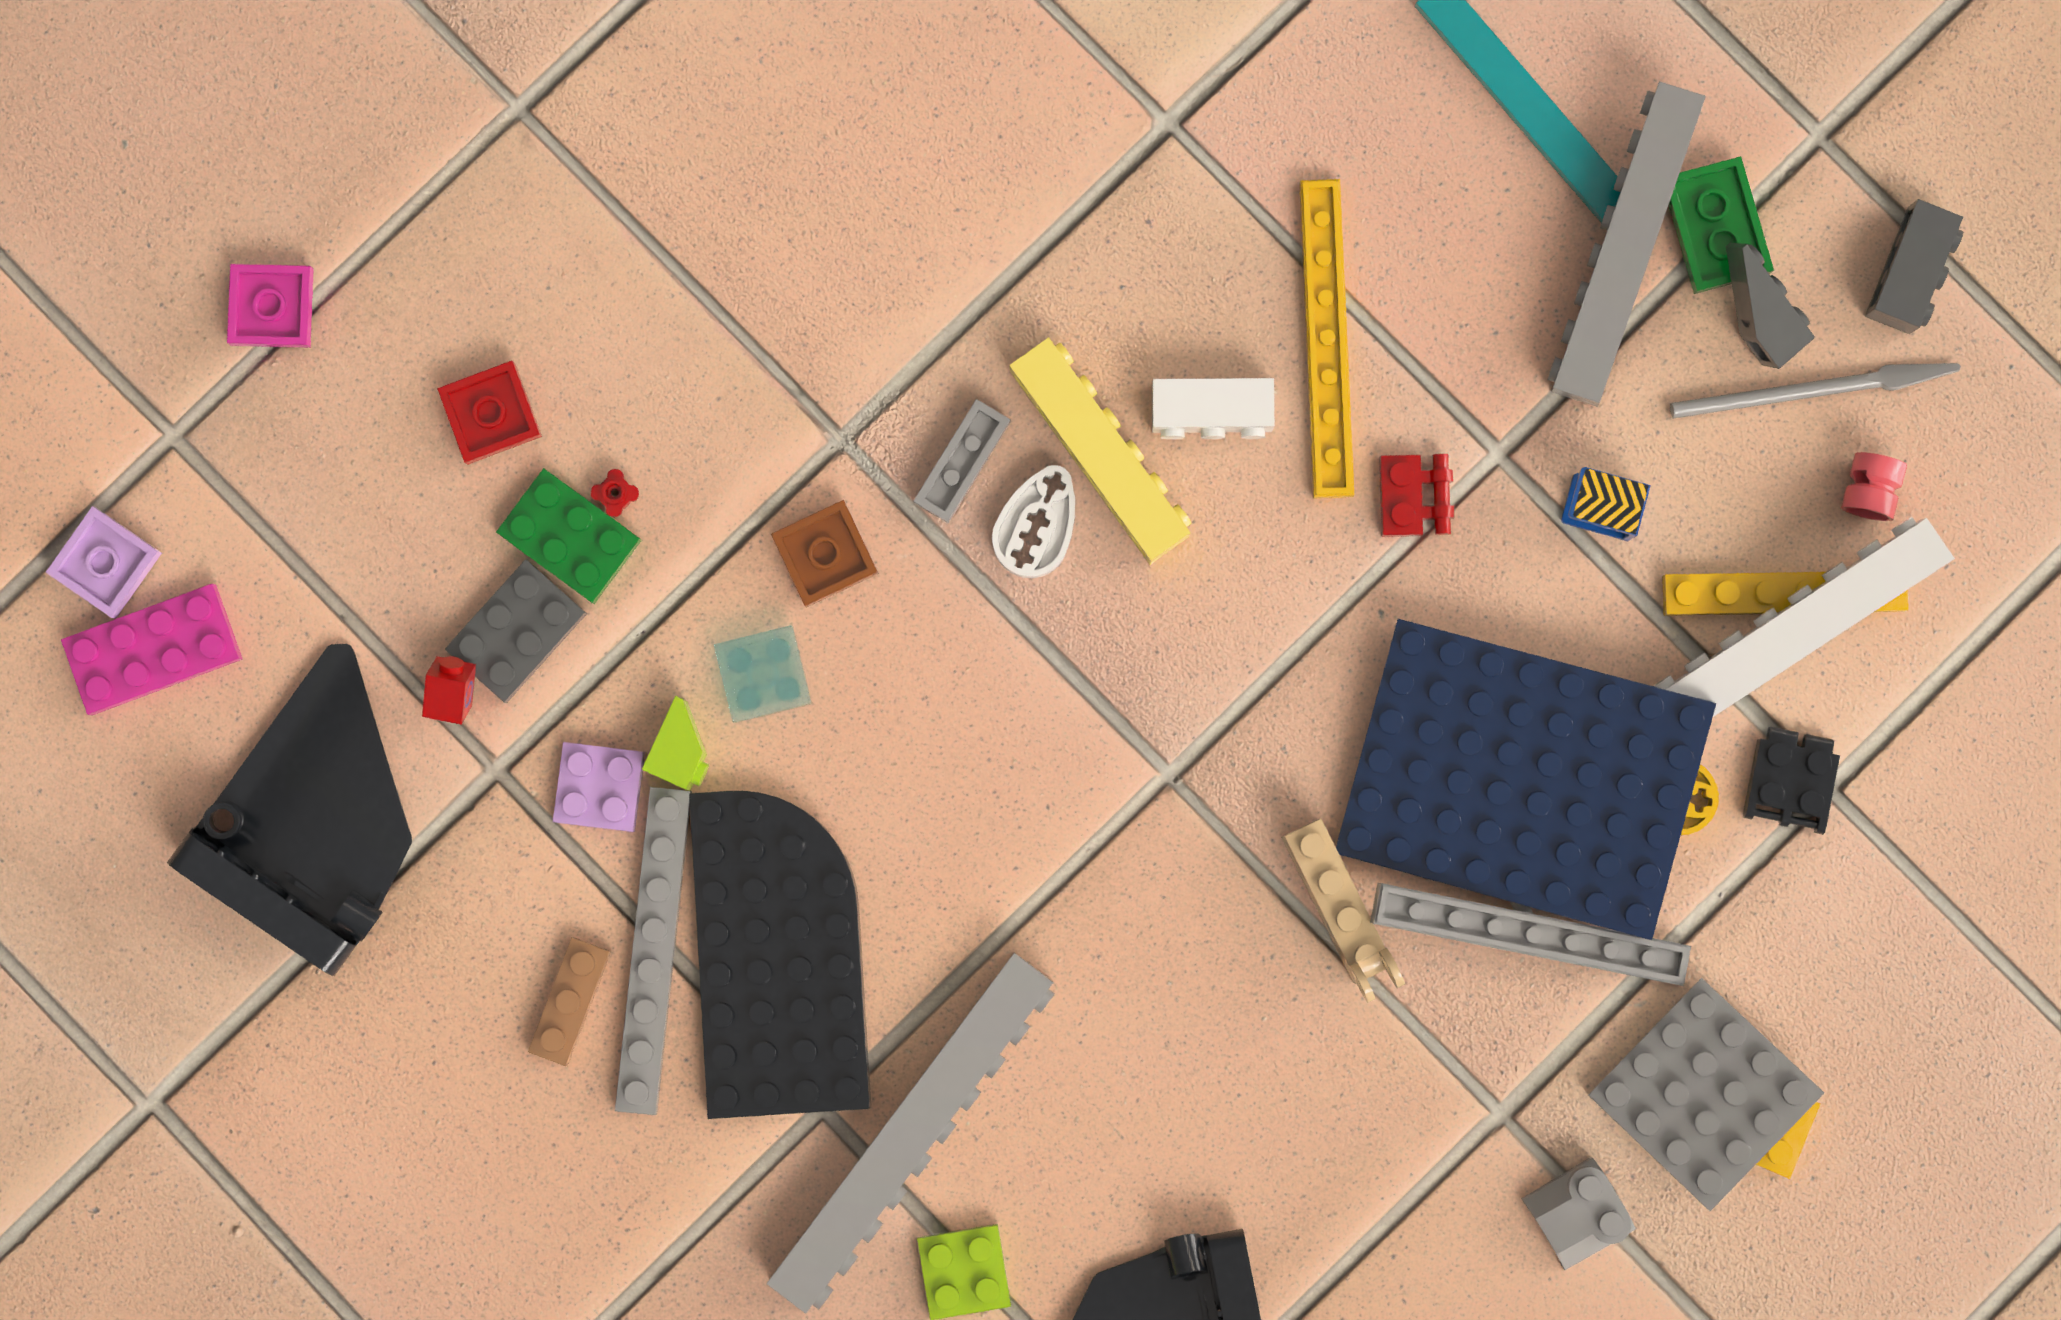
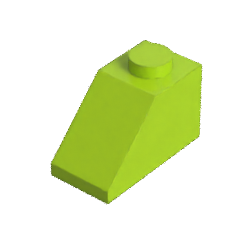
[642,696,709,791]

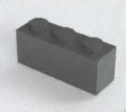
[1865,199,1964,334]

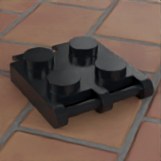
[1743,727,1840,835]

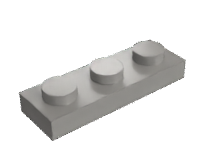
[913,399,1011,523]

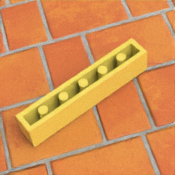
[1009,337,1192,565]

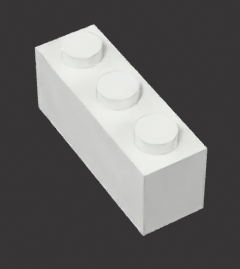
[1152,378,1275,440]

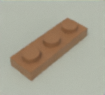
[528,937,611,1066]

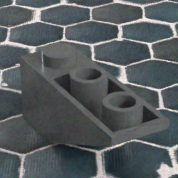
[1726,242,1815,369]

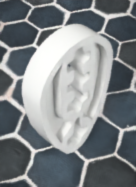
[992,465,1075,578]

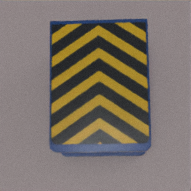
[1561,467,1651,542]

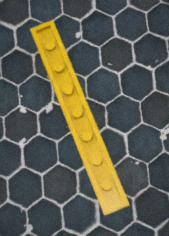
[1299,179,1355,499]

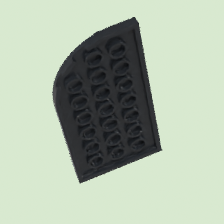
[689,791,871,1119]

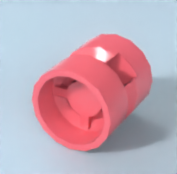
[1841,452,1907,521]

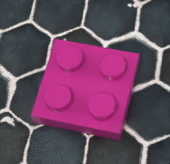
[227,264,314,348]

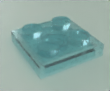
[714,625,812,724]

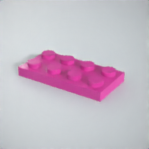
[61,583,243,716]

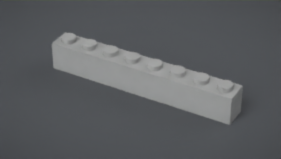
[1548,81,1706,407]

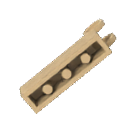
[1281,819,1405,1003]

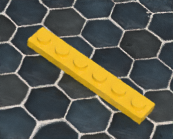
[1662,572,1909,616]

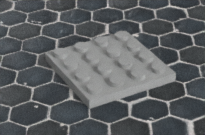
[1588,978,1824,1211]

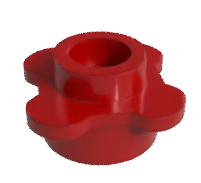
[591,469,639,517]

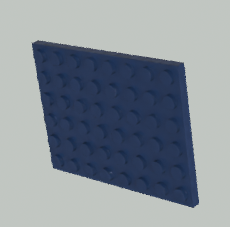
[1336,619,1716,940]

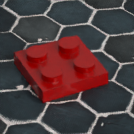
[437,360,542,465]

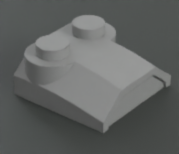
[1521,1157,1636,1270]

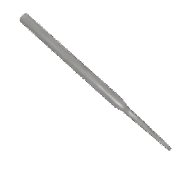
[1670,363,1961,419]

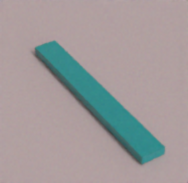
[1414,0,1621,231]

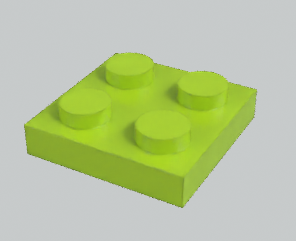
[917,1224,1011,1320]

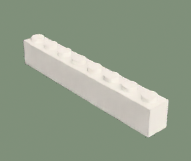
[1654,517,1955,717]

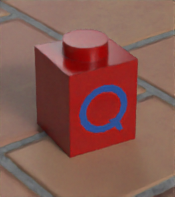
[422,656,476,725]

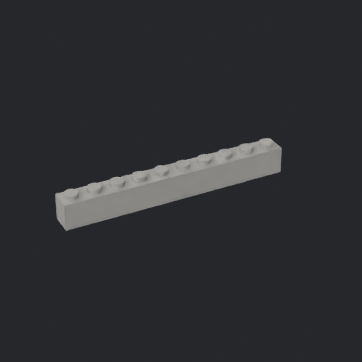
[767,952,1055,1314]

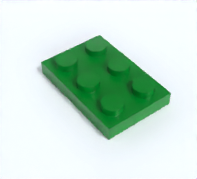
[1668,156,1774,294]
[496,468,642,604]

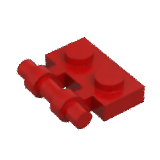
[1379,454,1455,537]

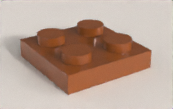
[771,500,879,608]

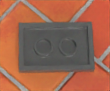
[445,559,587,703]

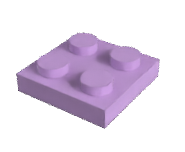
[46,506,162,619]
[553,742,645,832]

